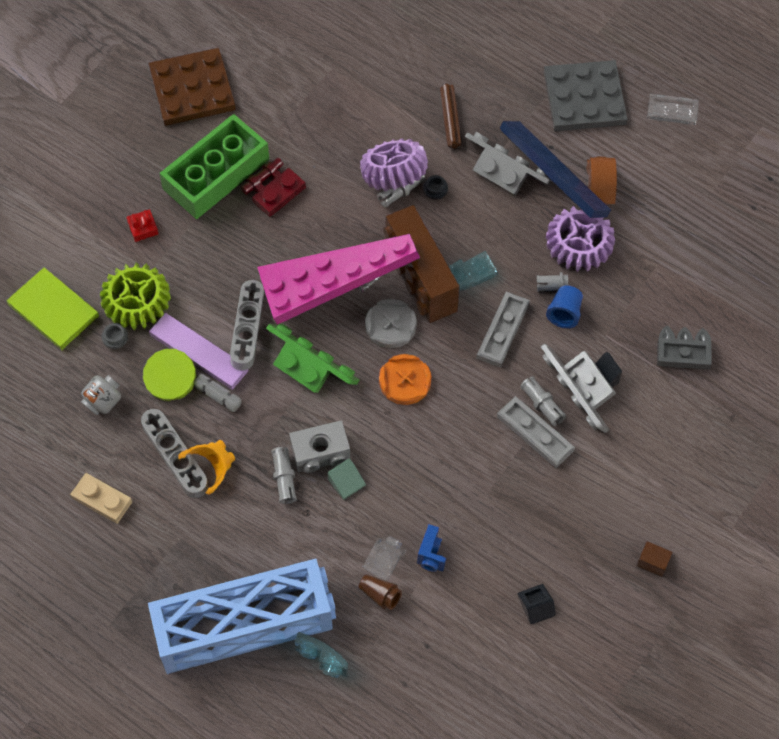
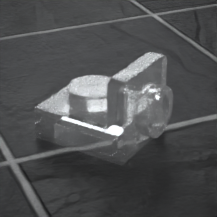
[362,535,407,581]

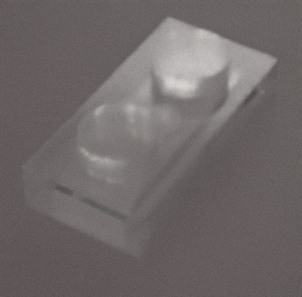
[647,94,699,125]

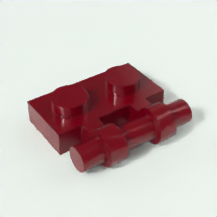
[241,158,306,217]

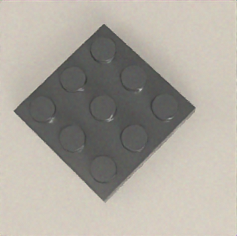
[544,60,628,131]

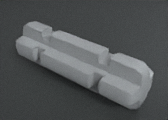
[194,374,242,412]

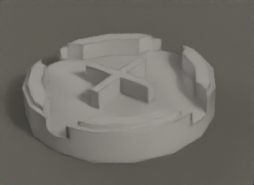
[365,299,417,349]

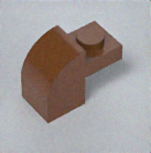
[586,156,617,204]

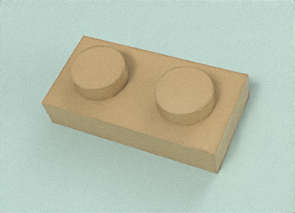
[70,473,132,524]

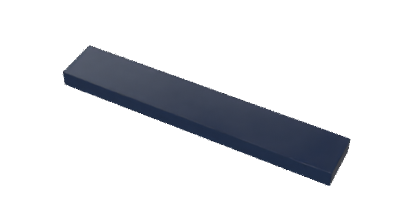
[500,121,611,218]

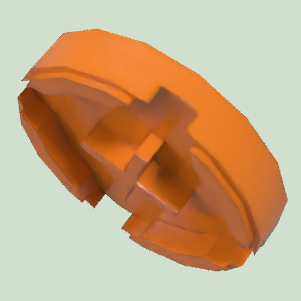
[379,354,432,405]

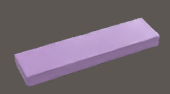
[149,313,248,390]

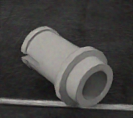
[537,272,568,292]

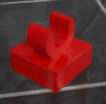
[126,209,159,242]

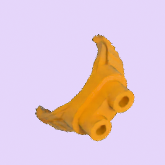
[178,440,235,495]

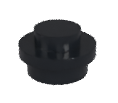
[423,175,448,200]

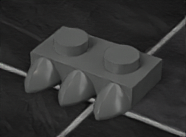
[657,326,712,370]

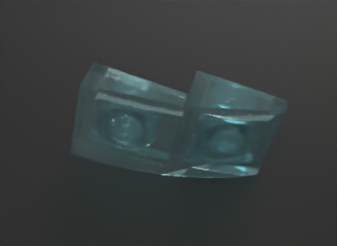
[448,251,499,292]
[295,632,349,678]

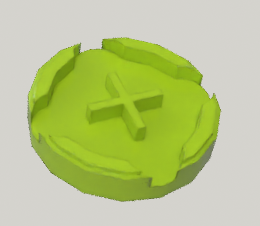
[143,349,196,401]

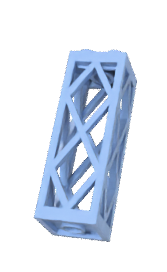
[148,559,336,674]

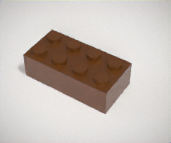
[383,205,460,323]

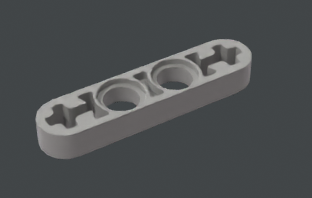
[230,280,264,371]
[141,409,208,498]

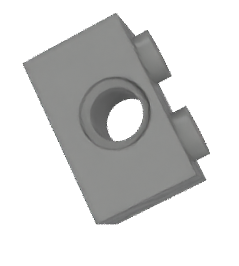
[289,420,351,473]

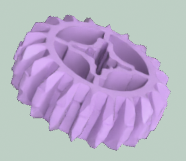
[360,138,428,191]
[546,206,615,272]

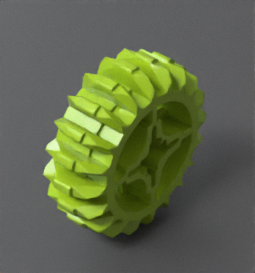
[100,262,171,331]

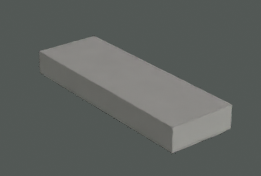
[477,292,530,368]
[497,396,575,468]

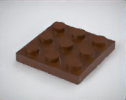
[149,48,236,126]

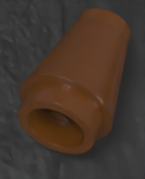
[359,574,402,610]

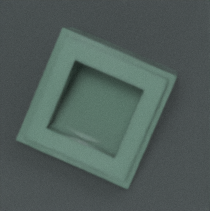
[328,458,366,500]

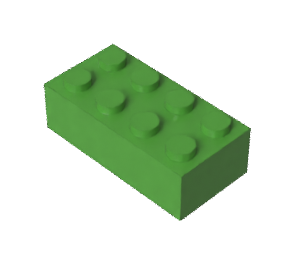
[159,114,270,220]

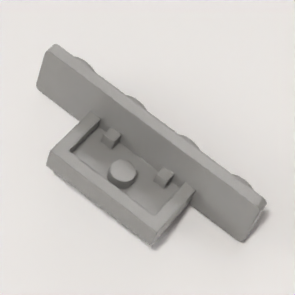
[465,132,554,195]
[541,344,616,433]

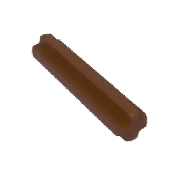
[440,84,462,149]

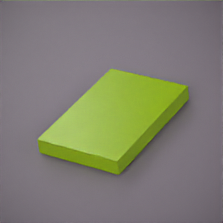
[6,267,99,351]

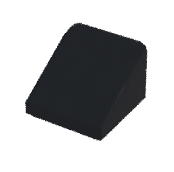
[595,352,622,387]
[517,584,556,624]

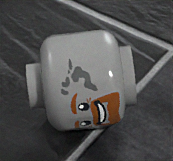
[81,375,121,415]

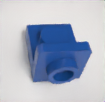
[417,524,446,572]

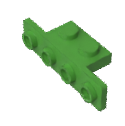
[266,323,360,393]

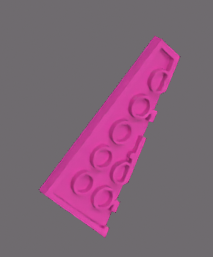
[257,234,420,325]

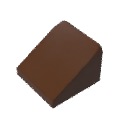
[637,541,673,577]

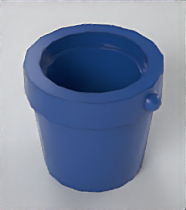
[546,286,583,328]

